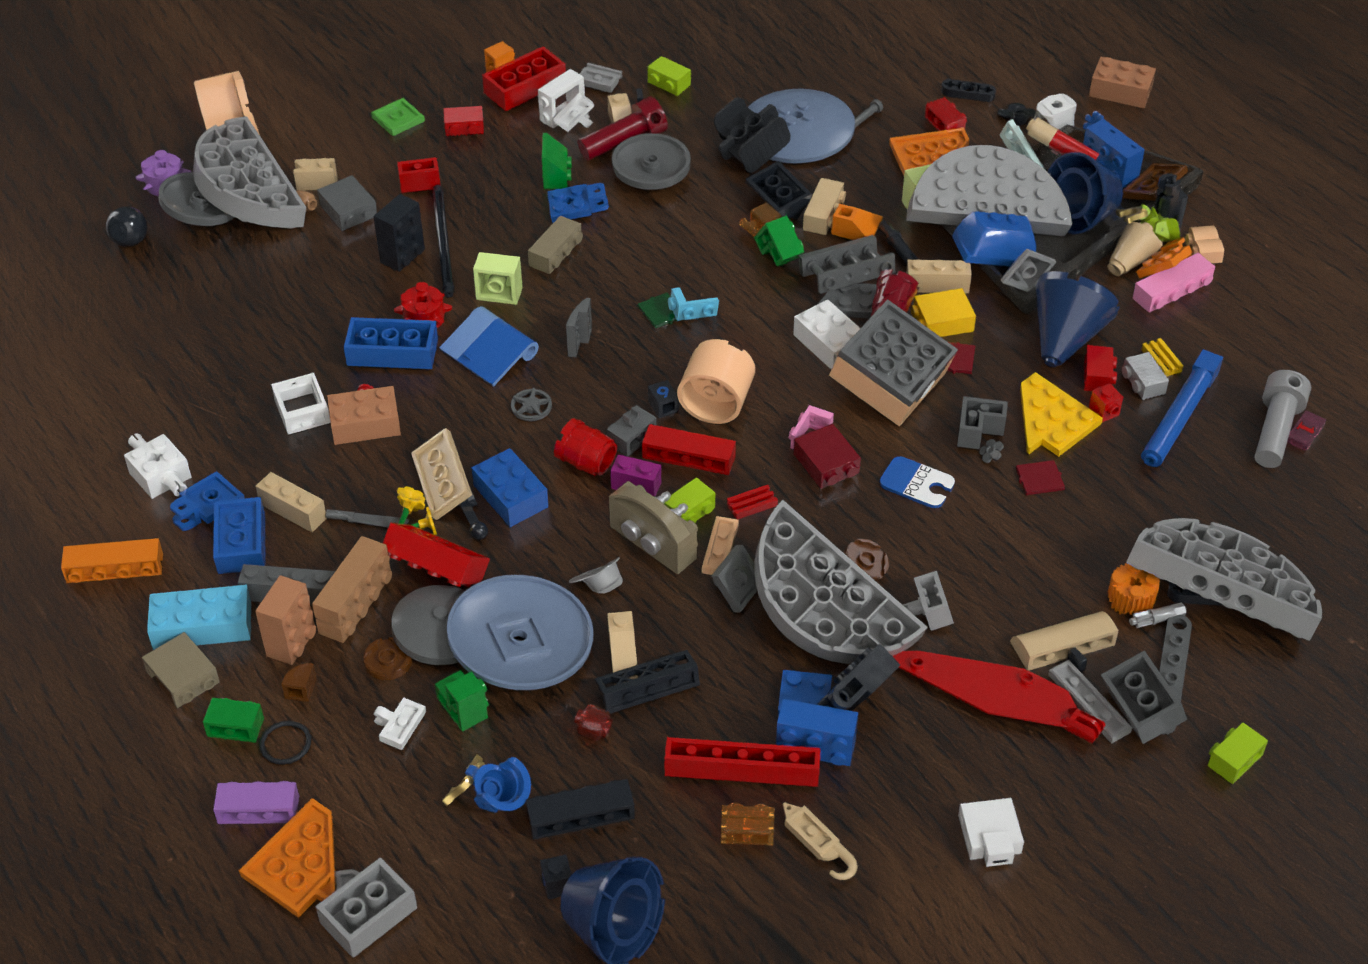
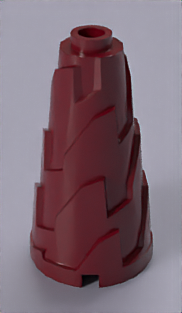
[870,269,920,318]

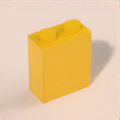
[911,288,976,337]

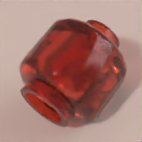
[574,704,613,741]

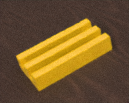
[1141,338,1183,377]

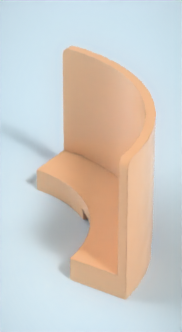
[194,71,259,134]

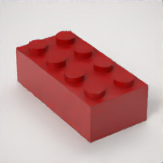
[482,46,566,111]
[383,522,490,587]

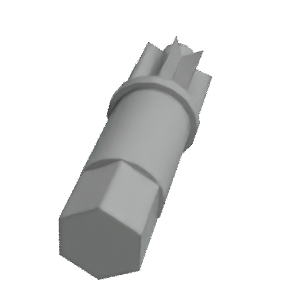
[1129,603,1186,628]

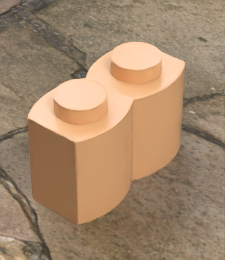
[1185,226,1224,263]

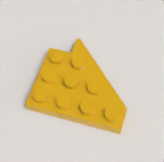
[1020,372,1103,457]

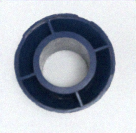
[1048,152,1123,234]
[561,856,665,964]

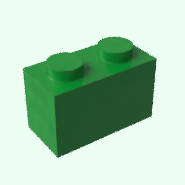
[203,698,264,743]

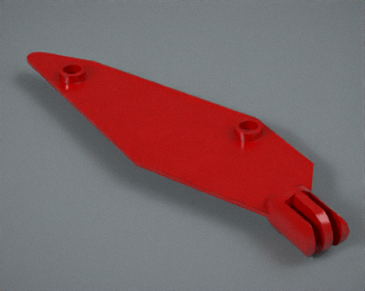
[893,651,1106,743]

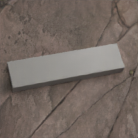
[1048,660,1132,744]

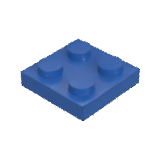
[778,670,832,715]

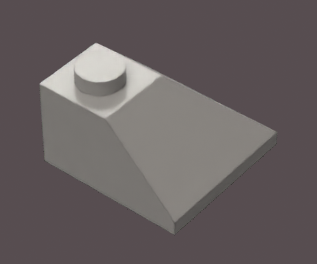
[1001,249,1056,293]

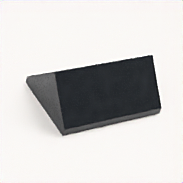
[746,161,812,220]

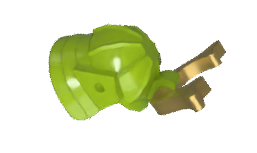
[1116,204,1180,242]

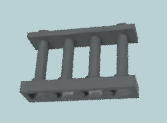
[798,235,895,294]

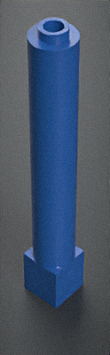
[1141,349,1223,467]

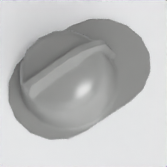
[569,557,623,593]

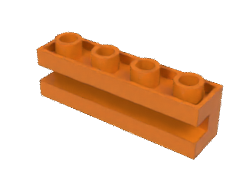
[61,538,163,583]

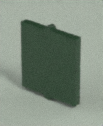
[638,292,677,329]

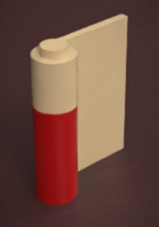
[1026,117,1099,160]

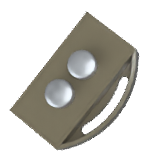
[609,481,698,574]

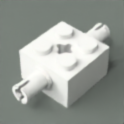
[124,434,192,499]

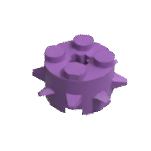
[136,150,191,196]

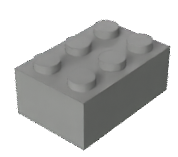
[316,858,417,958]

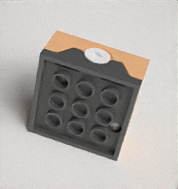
[829,299,958,426]

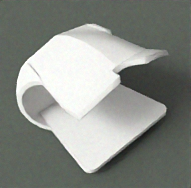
[1034,94,1076,134]

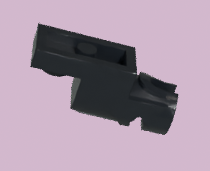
[1154,174,1188,228]

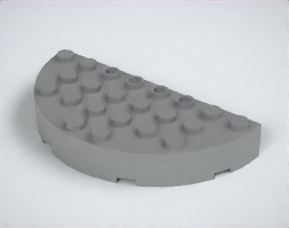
[193,116,306,229]
[907,145,1072,236]
[754,500,928,664]
[1126,518,1322,641]

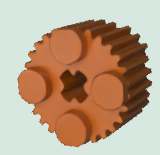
[1107,563,1160,615]

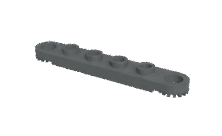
[1159,615,1192,735]

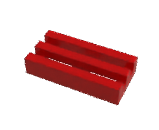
[727,485,778,520]

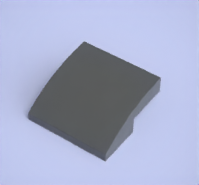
[566,298,592,357]

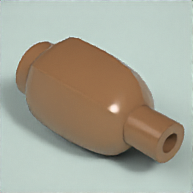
[296,190,317,212]

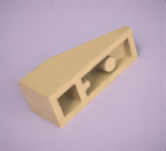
[608,611,638,685]

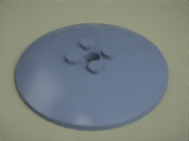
[748,89,855,163]
[447,575,593,690]

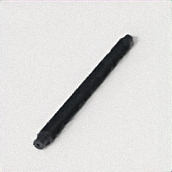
[432,185,454,298]

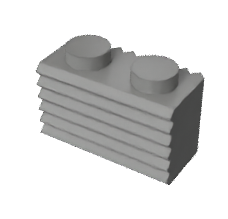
[1122,352,1169,400]

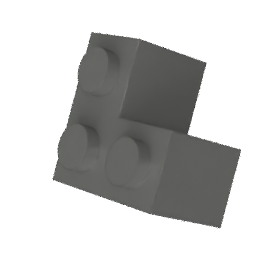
[957,396,1008,449]

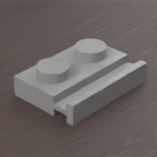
[580,63,622,92]

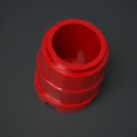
[554,418,617,476]

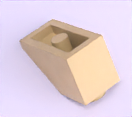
[608,93,632,124]

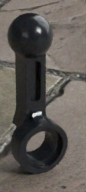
[460,489,488,540]

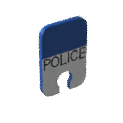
[880,457,955,508]

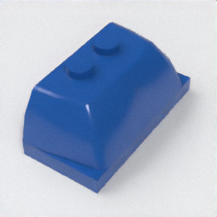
[952,211,1036,266]

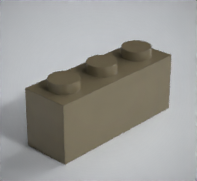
[528,216,583,274]

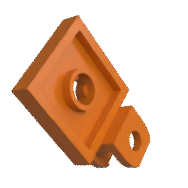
[1136,237,1192,279]

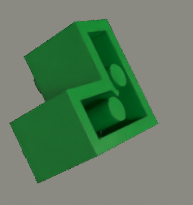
[754,215,804,267]
[435,670,489,732]

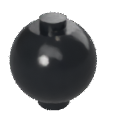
[106,206,148,247]

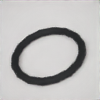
[259,721,311,765]

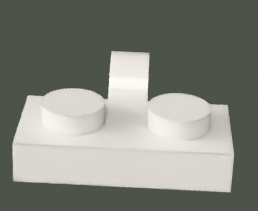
[553,92,594,132]
[373,698,426,750]

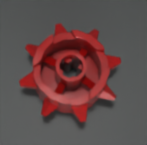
[394,282,452,328]

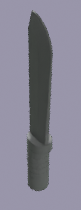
[326,509,409,528]

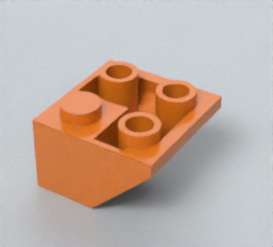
[832,204,883,240]

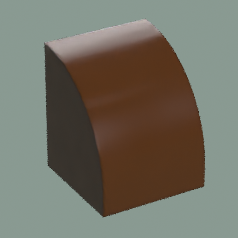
[281,663,317,702]

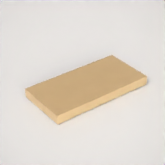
[411,428,472,520]

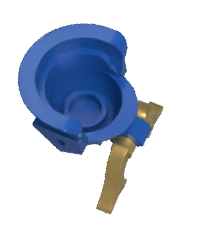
[442,754,531,813]

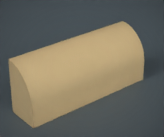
[1010,611,1119,671]

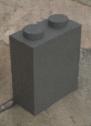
[317,175,377,231]

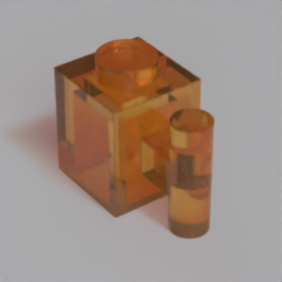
[739,202,781,237]

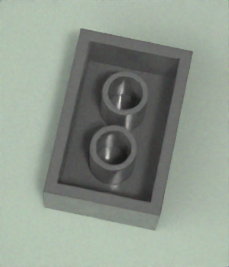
[1101,651,1187,744]

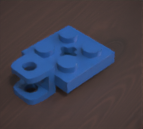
[548,183,609,223]
[170,471,245,531]

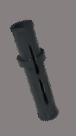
[878,220,919,265]

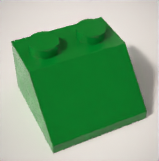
[542,133,572,189]

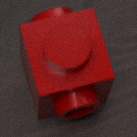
[1089,383,1123,422]

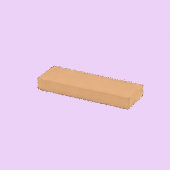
[702,516,739,575]

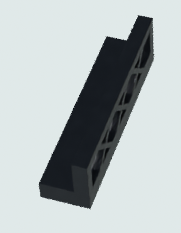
[595,650,700,713]

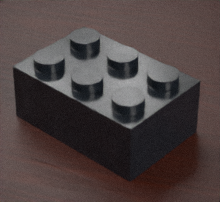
[373,194,425,272]

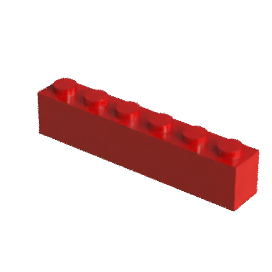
[665,737,820,787]

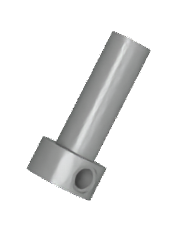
[1254,370,1312,468]

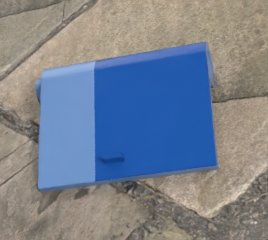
[439,306,539,387]

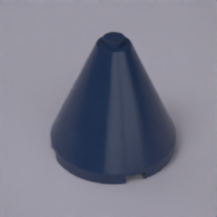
[1036,271,1120,367]

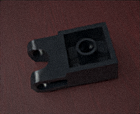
[816,643,900,711]

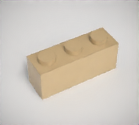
[803,178,846,235]
[906,260,971,293]
[256,472,327,532]

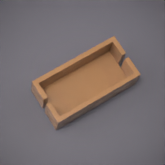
[312,536,392,643]

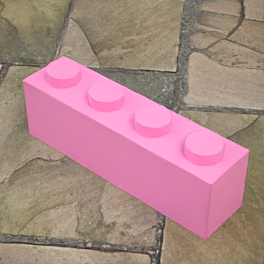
[1133,253,1215,312]

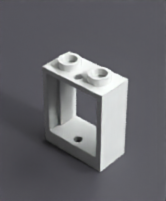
[538,69,585,128]
[271,373,331,435]

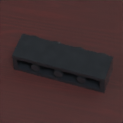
[526,779,635,840]

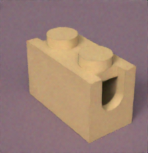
[294,158,337,190]

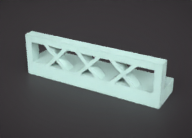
[1000,119,1045,170]

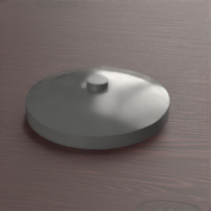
[612,133,691,190]
[158,172,234,226]
[392,585,465,665]

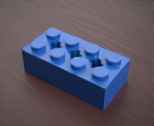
[344,317,438,369]

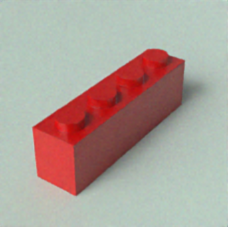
[642,424,736,475]

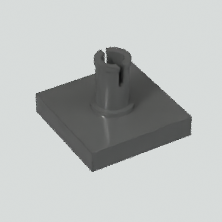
[711,545,757,612]

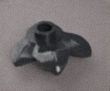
[997,103,1036,125]

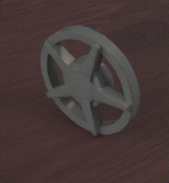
[511,388,552,421]

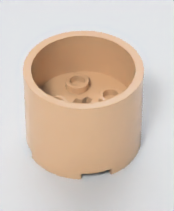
[677,339,755,424]

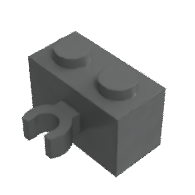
[607,405,657,457]

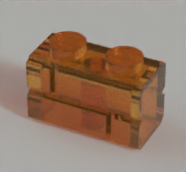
[721,803,774,846]

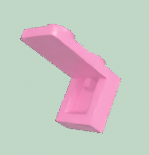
[788,405,834,449]

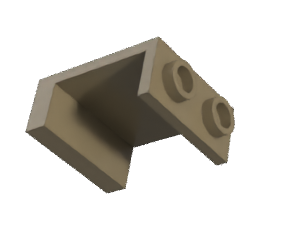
[142,632,220,708]

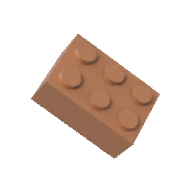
[1089,57,1156,108]
[327,386,401,445]
[255,575,316,665]

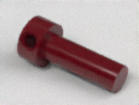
[578,96,668,161]

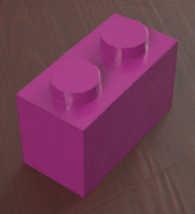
[611,455,661,497]

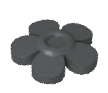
[979,439,1004,463]

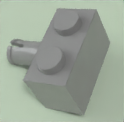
[903,571,954,631]

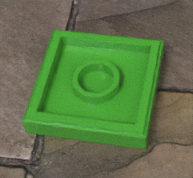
[371,98,425,136]

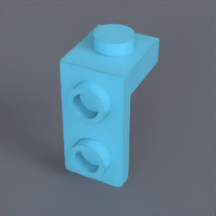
[668,288,719,321]

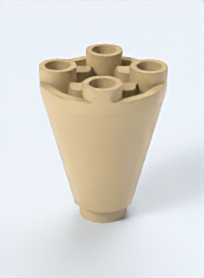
[1108,222,1163,276]

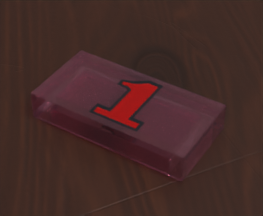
[1287,410,1326,451]

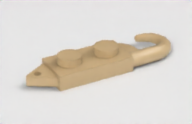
[783,803,857,880]

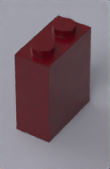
[793,423,861,489]

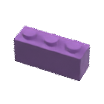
[214,781,299,824]

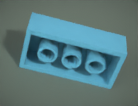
[147,585,251,650]

